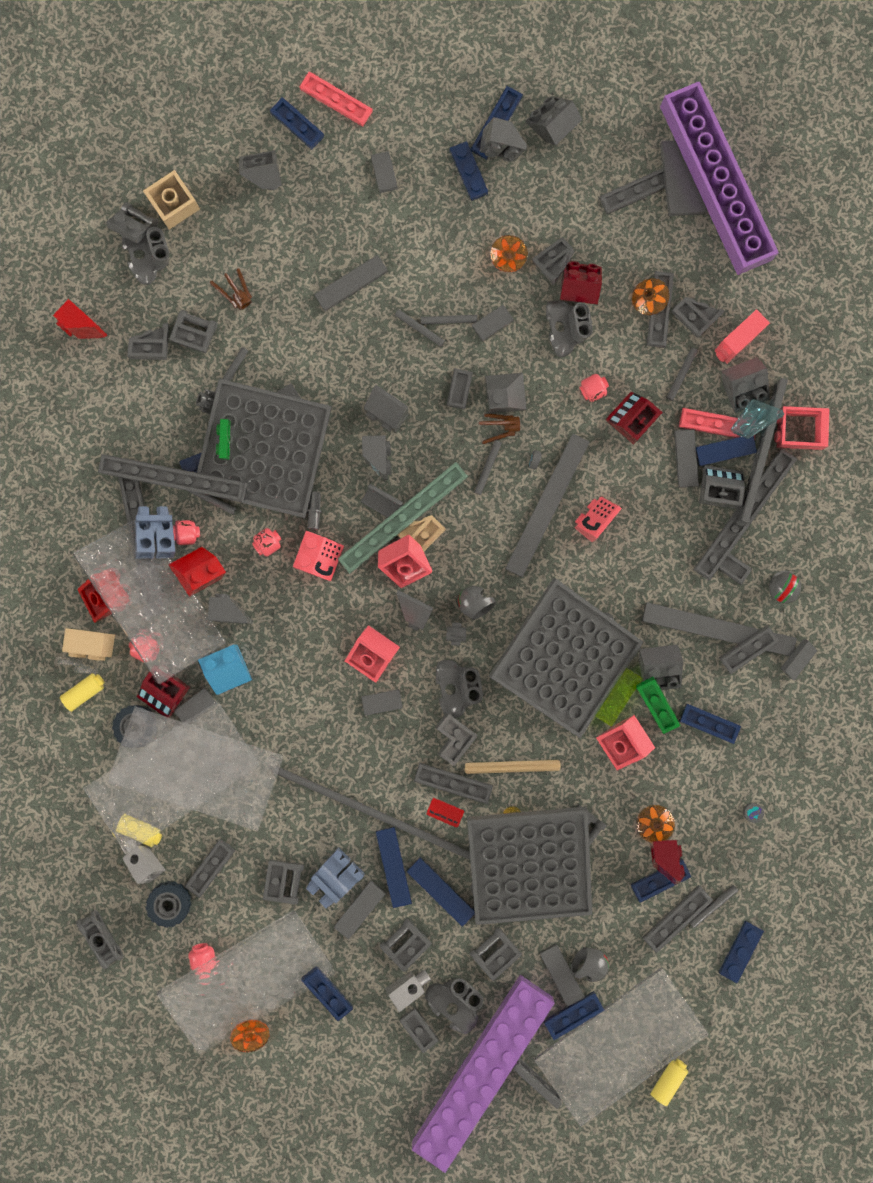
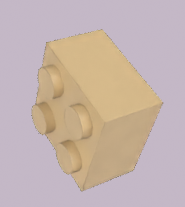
[143,170,200,230]
[62,628,115,661]

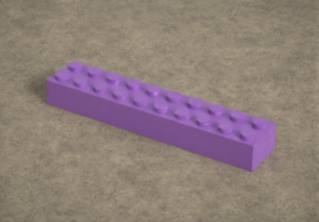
[660,81,779,275]
[412,975,555,1173]

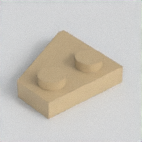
[397,515,446,552]

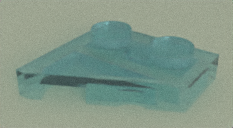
[731,399,784,439]

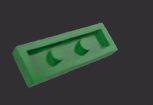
[636,676,681,734]

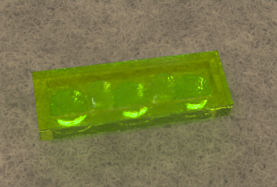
[595,668,643,727]

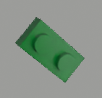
[216,419,231,460]

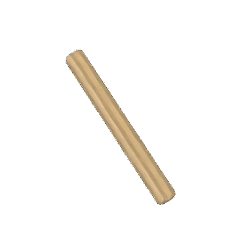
[465,760,561,774]

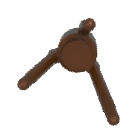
[210,268,252,310]
[478,413,520,444]

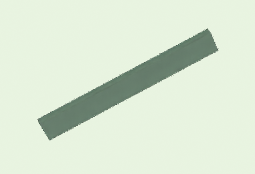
[338,462,468,574]

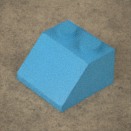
[198,645,252,695]

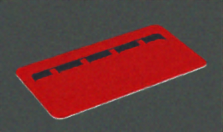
[426,798,464,827]

